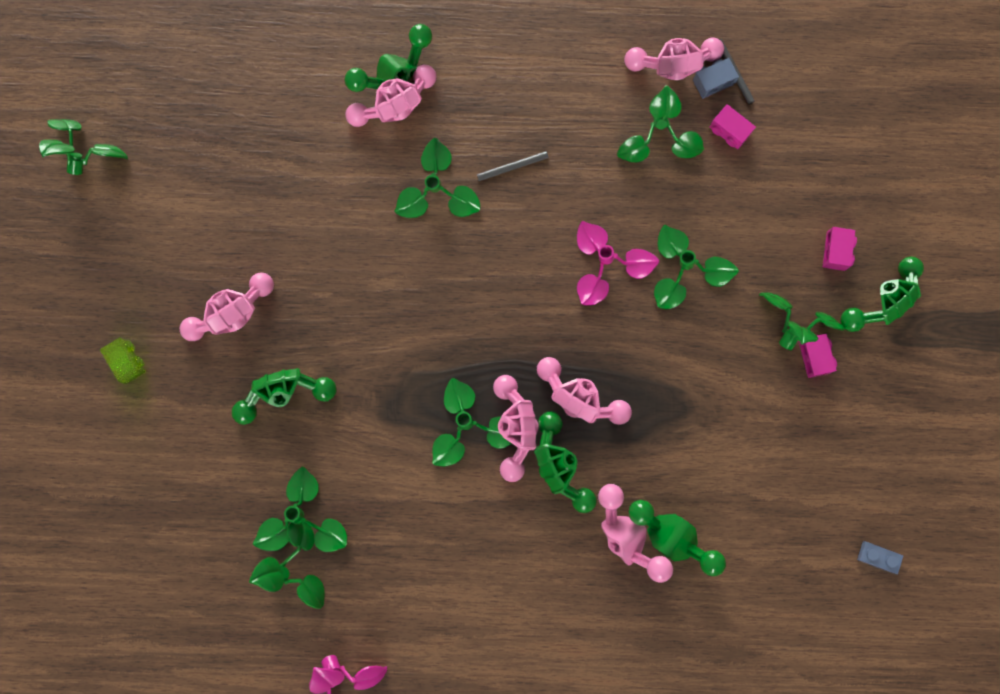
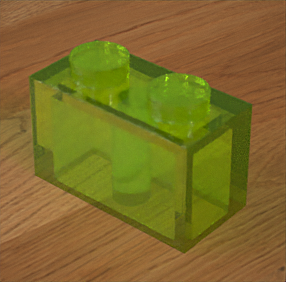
[100,337,146,384]

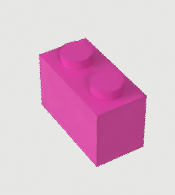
[709,105,756,149]
[822,227,857,271]
[799,334,837,378]

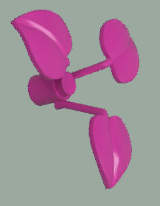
[577,221,659,306]
[309,655,387,694]

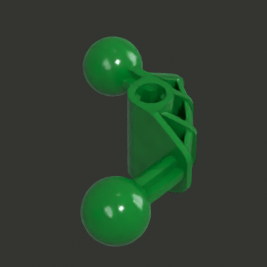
[344,24,432,92]
[840,256,924,332]
[231,368,337,425]
[534,411,597,513]
[628,500,726,576]

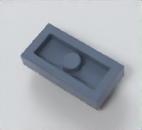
[857,541,903,575]

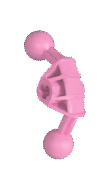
[624,38,724,80]
[345,65,436,127]
[180,273,274,341]
[537,357,632,425]
[493,375,538,482]
[598,484,673,583]

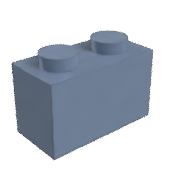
[693,58,739,99]

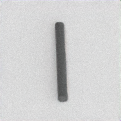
[719,39,755,105]
[477,151,549,181]

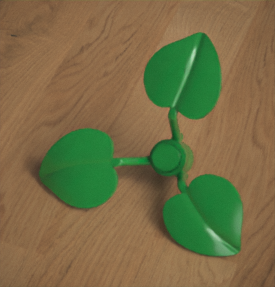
[617,85,704,163]
[39,119,128,175]
[394,138,481,218]
[654,225,739,309]
[759,293,845,350]
[432,378,512,467]
[253,466,348,552]
[249,522,325,609]

